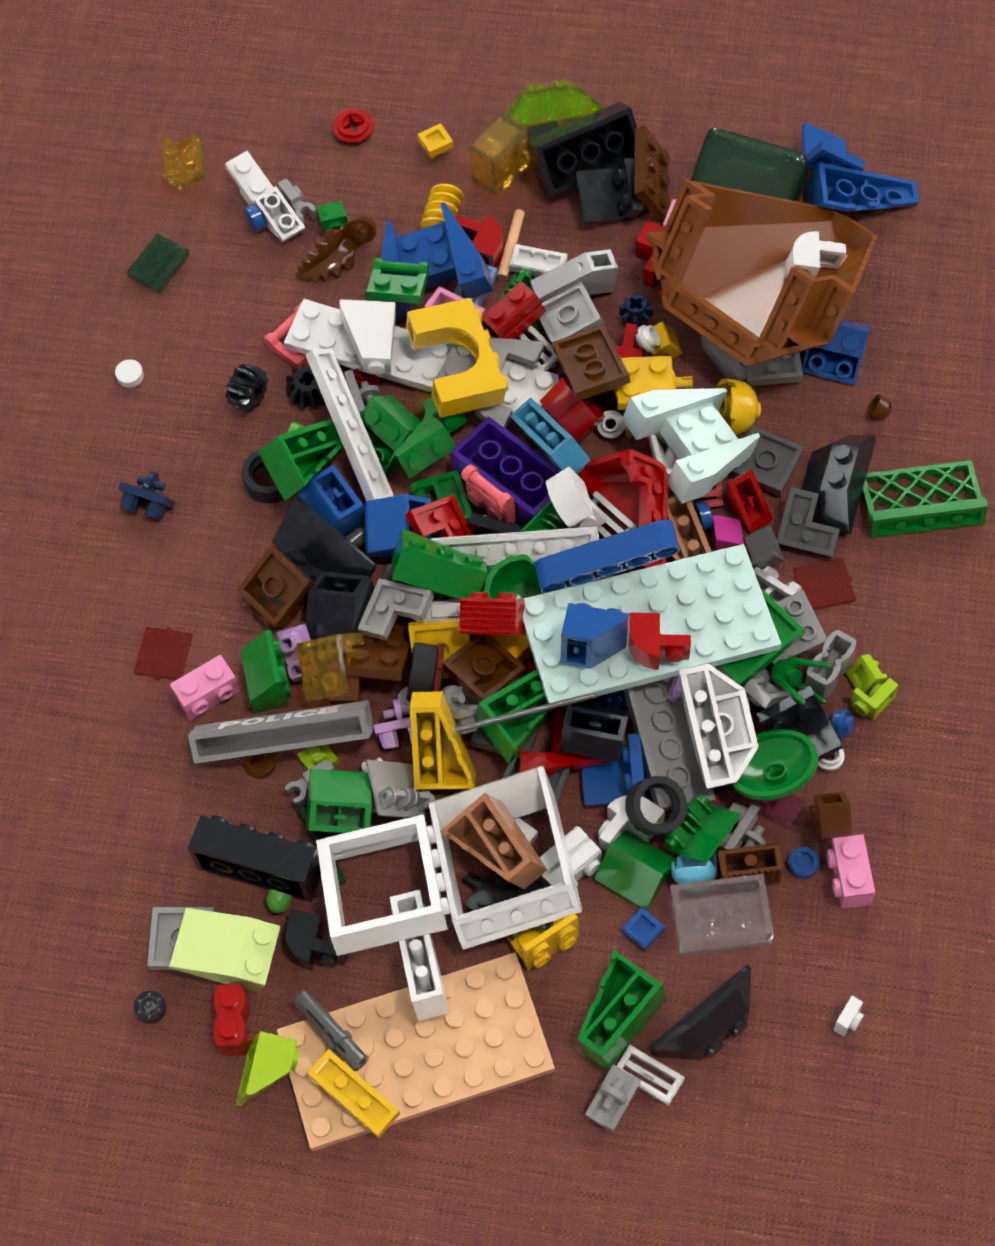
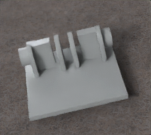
[772,590,827,664]
[365,759,435,819]

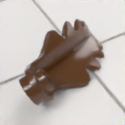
[296,216,376,283]

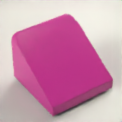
[712,515,744,550]

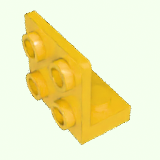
[507,913,579,970]

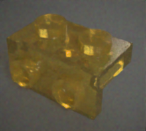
[161,131,207,190]

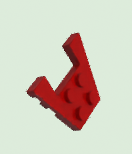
[519,700,610,775]

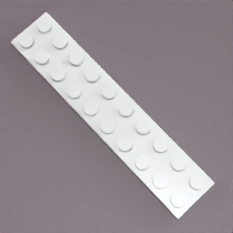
[284,299,558,413]

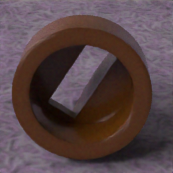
[867,394,892,419]

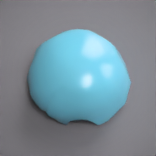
[671,853,718,889]

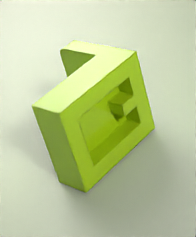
[850,678,899,721]

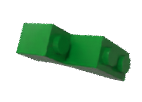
[395,397,467,478]

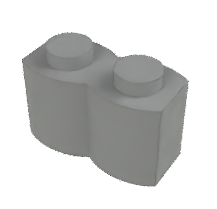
[805,630,856,699]

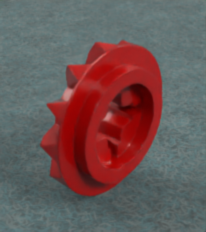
[333,109,374,146]

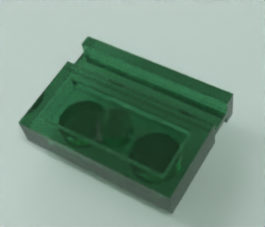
[127,233,190,294]

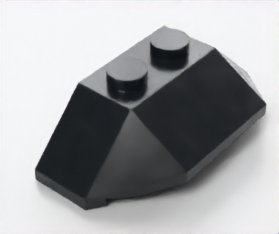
[802,435,877,534]
[652,964,752,1061]

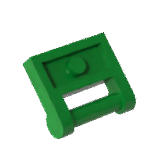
[366,257,430,304]
[410,470,472,537]

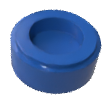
[244,205,266,232]
[693,501,713,531]
[788,847,819,879]

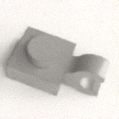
[278,178,317,224]
[285,759,334,807]

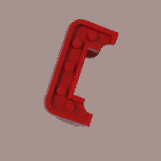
[578,449,668,576]

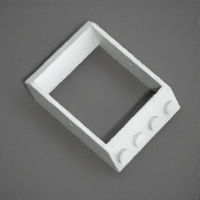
[429,765,582,950]

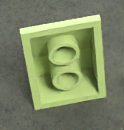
[169,908,280,993]

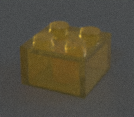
[469,114,530,195]

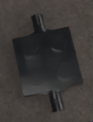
[463,871,554,940]

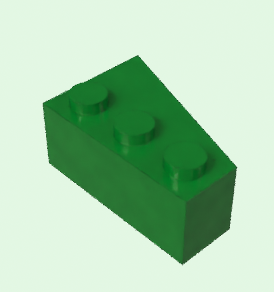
[257,418,343,501]
[391,528,487,599]
[475,669,556,764]
[577,950,667,1071]

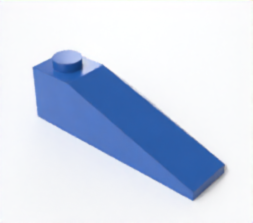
[806,162,919,212]

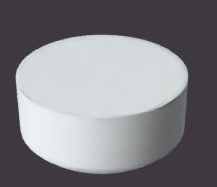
[115,360,144,388]

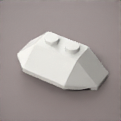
[679,664,758,789]

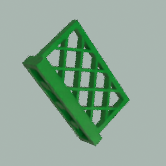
[862,460,988,538]

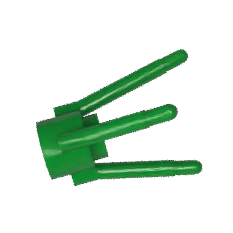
[771,655,831,705]

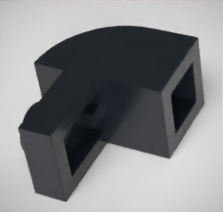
[286,909,348,971]

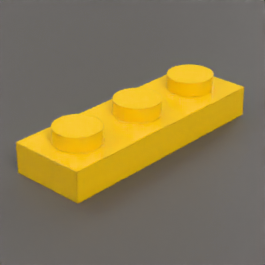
[307,1049,400,1138]

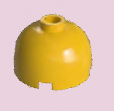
[716,379,761,435]

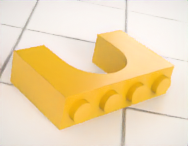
[406,298,509,418]

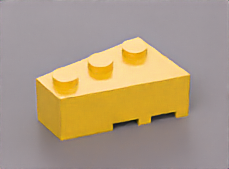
[410,692,476,790]

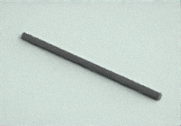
[455,693,597,733]

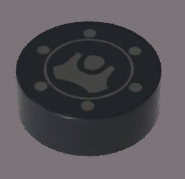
[134,991,167,1024]

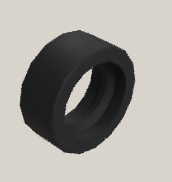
[241,449,283,504]
[407,642,438,698]
[625,776,687,836]

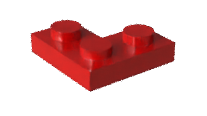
[405,495,473,537]

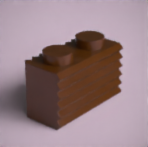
[717,843,784,891]

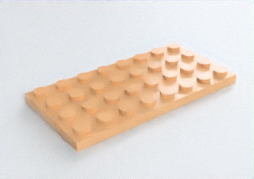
[277,952,555,1151]

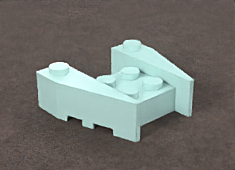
[622,388,760,504]

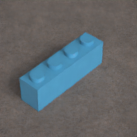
[510,397,591,474]

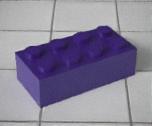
[450,416,561,526]

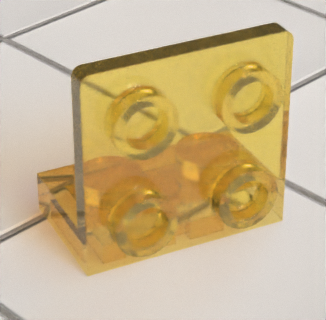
[297,632,364,702]

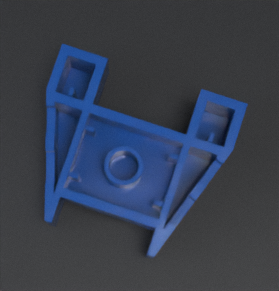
[380,202,494,323]

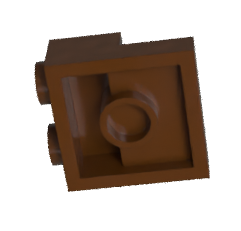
[236,545,314,629]
[441,634,526,704]

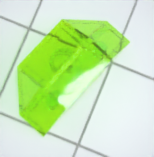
[499,79,604,128]

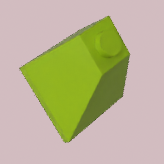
[235,1031,300,1107]

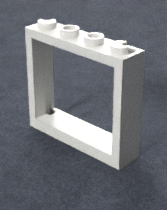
[316,815,450,956]

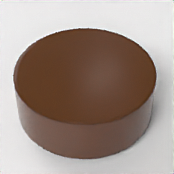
[245,753,276,779]

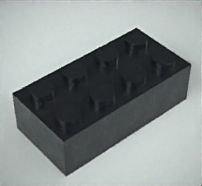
[525,102,637,197]
[188,815,321,903]

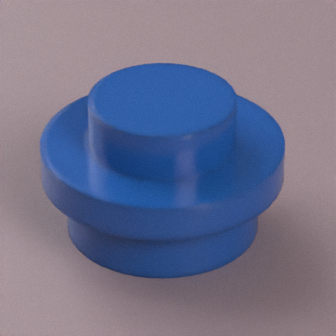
[831,709,855,739]

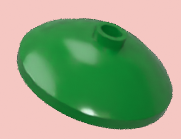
[731,729,819,800]

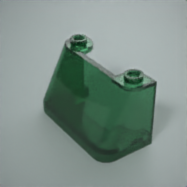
[690,128,808,202]

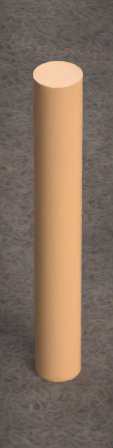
[497,209,525,281]

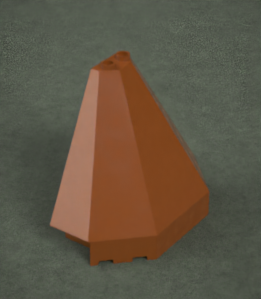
[645,180,878,366]

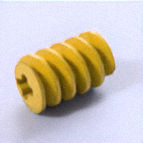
[419,183,464,230]

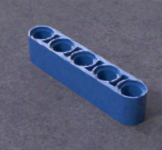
[534,519,680,594]

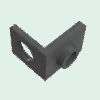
[744,526,785,570]

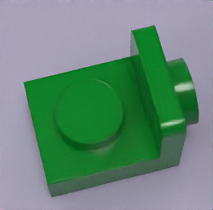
[316,200,348,237]

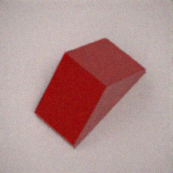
[725,469,773,533]

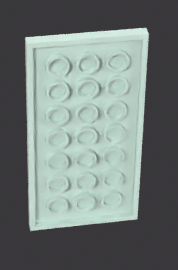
[522,544,781,704]

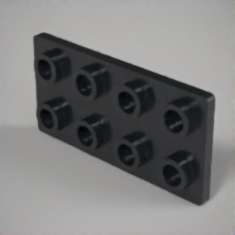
[273,497,377,594]

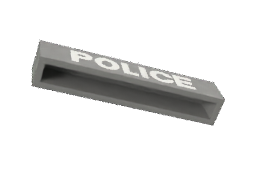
[188,700,374,764]

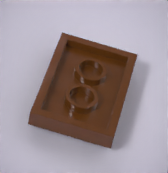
[634,125,670,222]
[551,324,631,401]
[343,619,416,681]

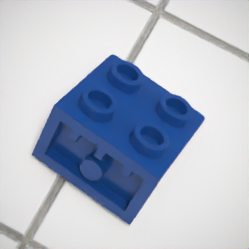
[801,122,865,171]
[581,733,645,807]

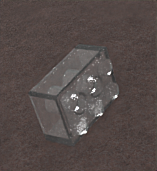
[670,874,774,956]

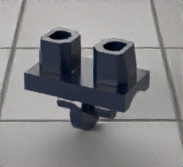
[118,471,176,521]

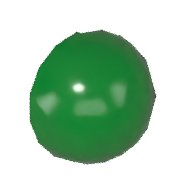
[484,554,543,599]

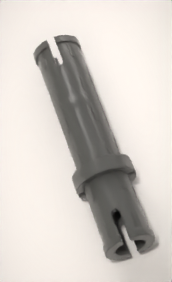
[293,990,369,1071]

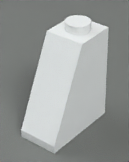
[340,299,396,375]

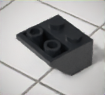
[306,571,375,642]
[560,702,630,762]

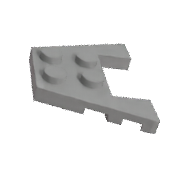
[436,338,545,428]

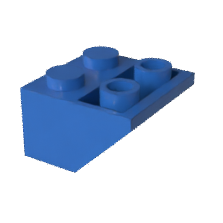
[802,319,872,385]
[289,465,365,536]
[365,494,432,559]
[561,603,629,669]

